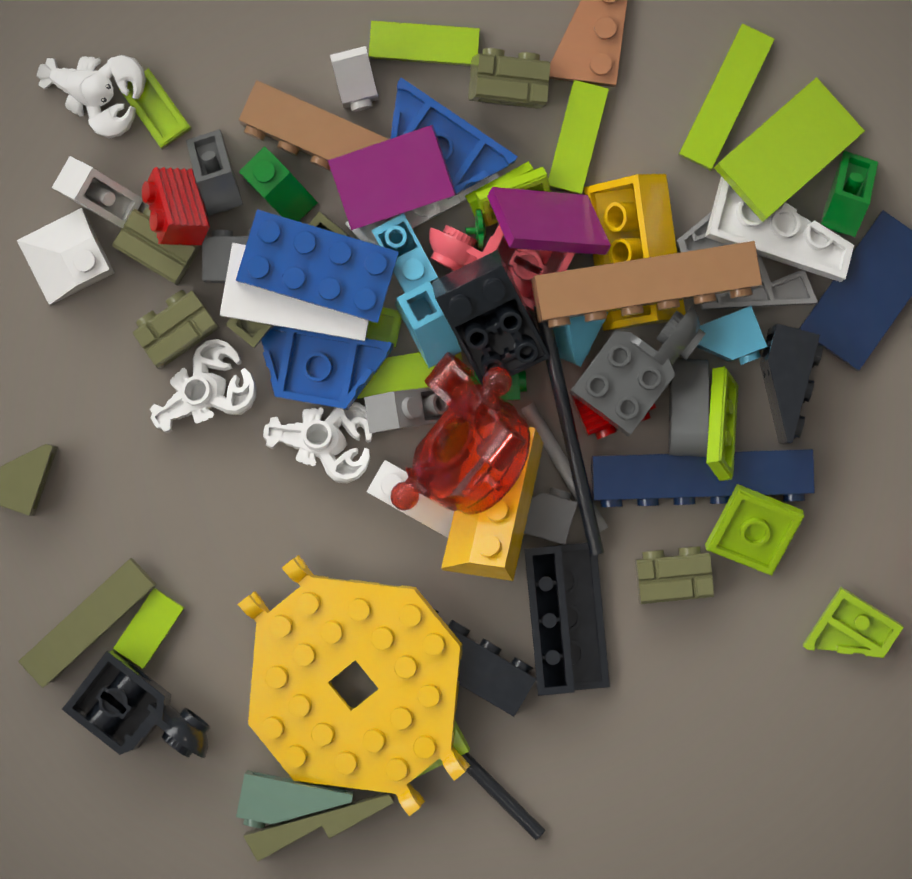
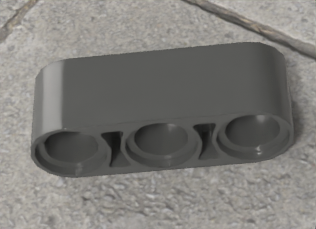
[668,358,709,457]

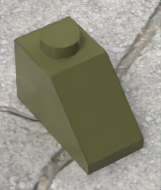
[0,444,58,516]

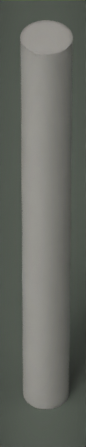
[521,402,608,532]

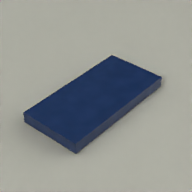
[799,210,912,371]

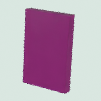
[328,125,456,230]
[487,187,611,255]

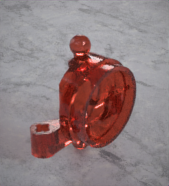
[390,352,530,514]

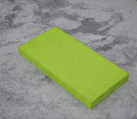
[714,77,865,222]

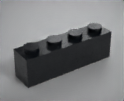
[433,608,536,717]

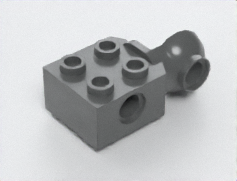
[570,306,706,437]

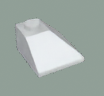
[17,208,115,305]

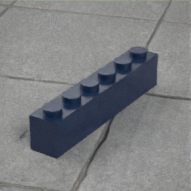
[591,449,815,507]

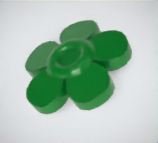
[465,209,486,251]

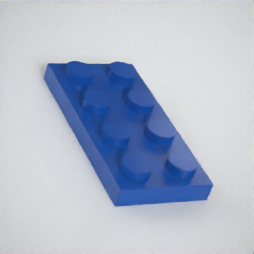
[236,209,399,323]

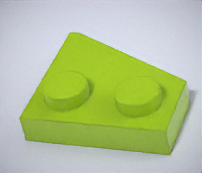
[803,586,904,658]

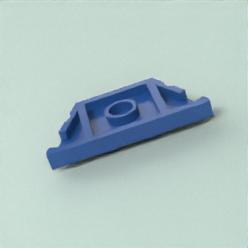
[391,77,518,200]
[261,326,394,410]

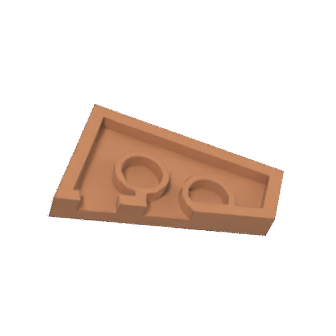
[549,0,627,87]

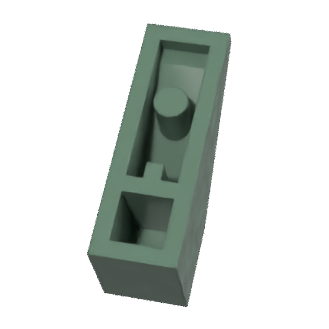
[236,770,354,828]

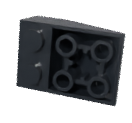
[432,250,550,389]
[760,324,824,444]

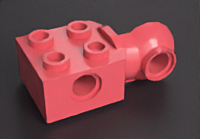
[429,225,575,313]

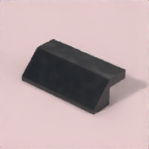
[524,542,610,696]

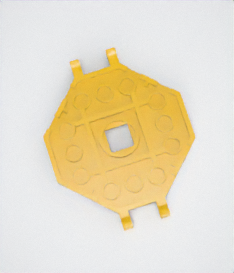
[238,555,470,816]

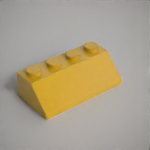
[584,174,686,331]
[441,423,544,581]

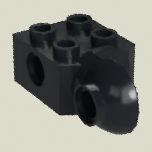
[62,650,210,758]

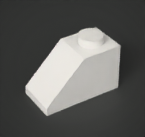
[330,46,379,112]
[52,156,143,228]

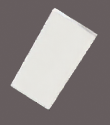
[220,243,369,341]

